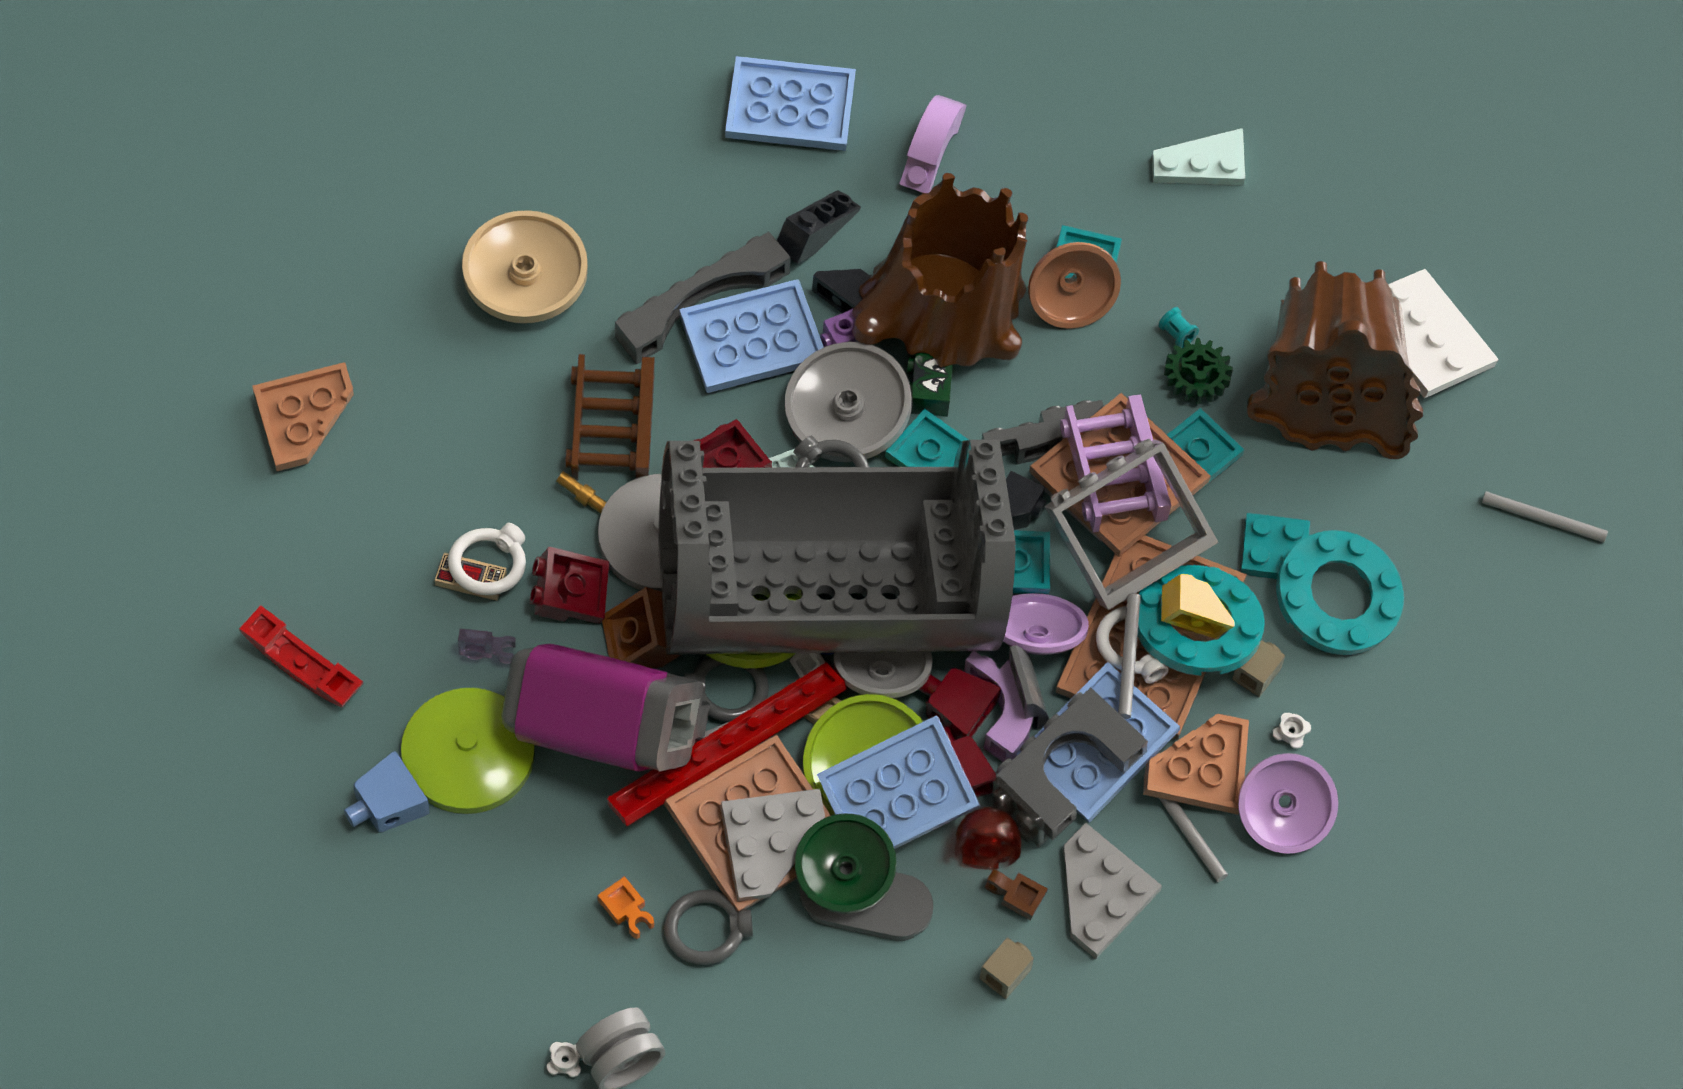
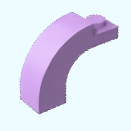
[900,95,967,193]
[964,651,1033,762]

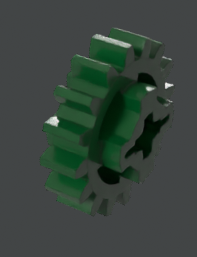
[1164,338,1233,404]

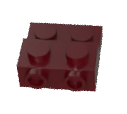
[693,419,772,468]
[529,546,609,624]

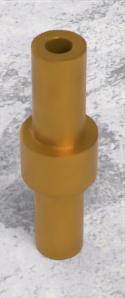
[556,471,607,514]

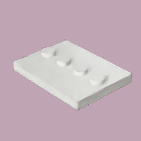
[1388,269,1499,398]

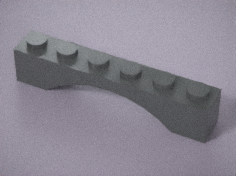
[615,231,790,364]

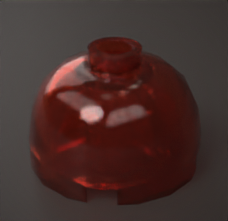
[954,807,1021,870]

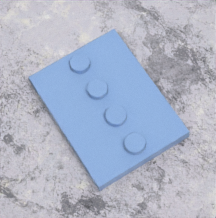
[725,56,856,151]
[679,279,824,393]
[1016,662,1180,823]
[817,715,981,849]

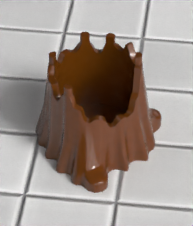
[852,173,1028,367]
[1247,261,1423,459]

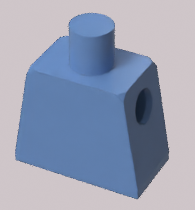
[344,751,430,832]

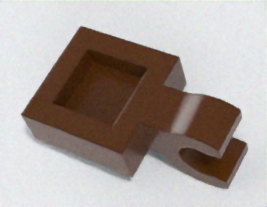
[984,869,1048,921]

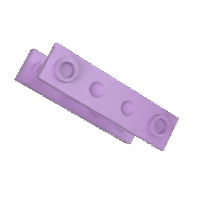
[1060,394,1171,532]

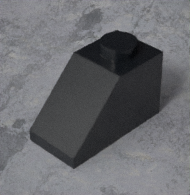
[812,269,872,313]
[1006,471,1047,530]

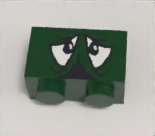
[907,352,952,417]

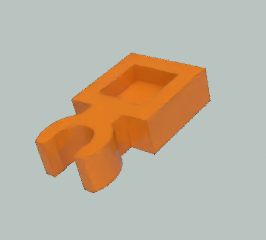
[597,876,654,939]

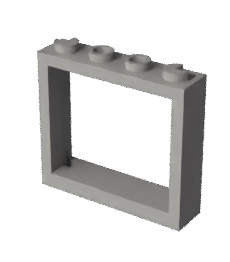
[1045,439,1219,610]

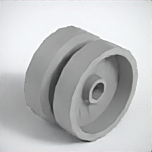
[576,1007,665,1089]

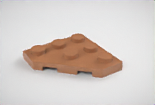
[252,362,354,472]
[1143,714,1249,815]

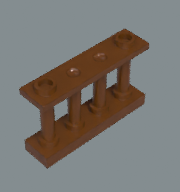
[566,354,655,480]

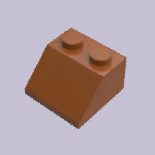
[602,587,681,668]

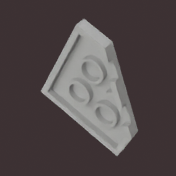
[720,789,825,902]
[1063,823,1162,959]

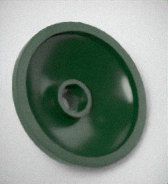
[795,813,897,914]

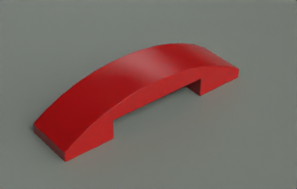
[239,605,363,707]

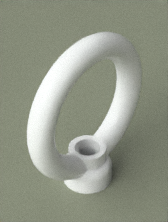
[448,523,526,595]
[1096,606,1168,683]

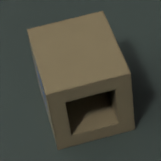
[1232,640,1285,697]
[980,937,1034,999]

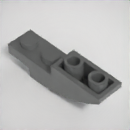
[982,400,1103,465]

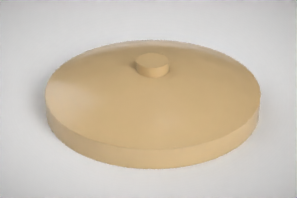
[462,211,588,323]

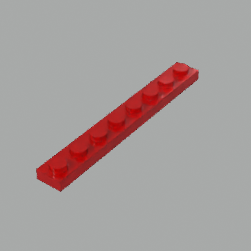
[607,662,846,826]

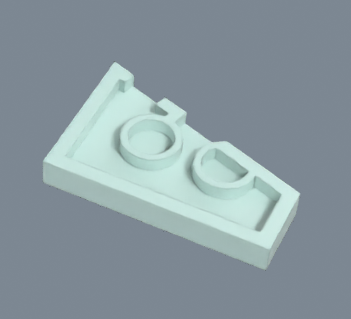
[1152,128,1245,185]

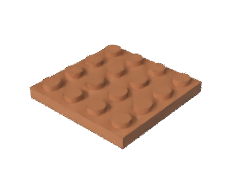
[1029,393,1211,557]
[664,735,831,912]

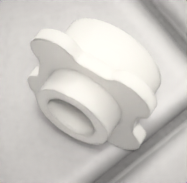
[1273,713,1311,749]
[547,1042,581,1078]

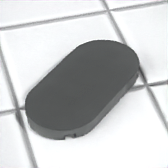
[800,865,933,941]

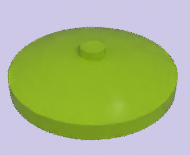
[401,688,535,814]
[803,694,923,816]

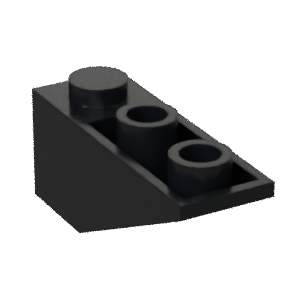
[777,190,861,264]

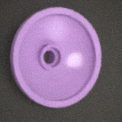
[1003,593,1089,655]
[1238,753,1338,854]

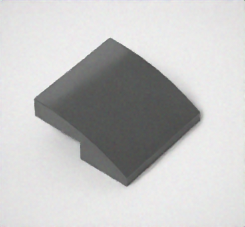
[1009,645,1049,730]

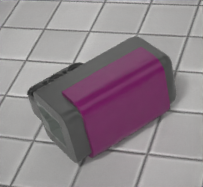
[501,643,710,772]

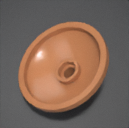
[1028,242,1121,328]

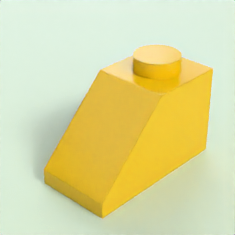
[1161,574,1234,638]

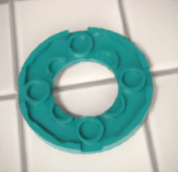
[1276,530,1404,655]
[1137,565,1265,676]

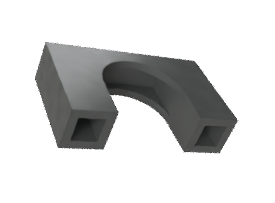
[996,687,1148,840]

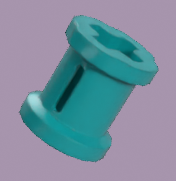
[1158,307,1199,348]

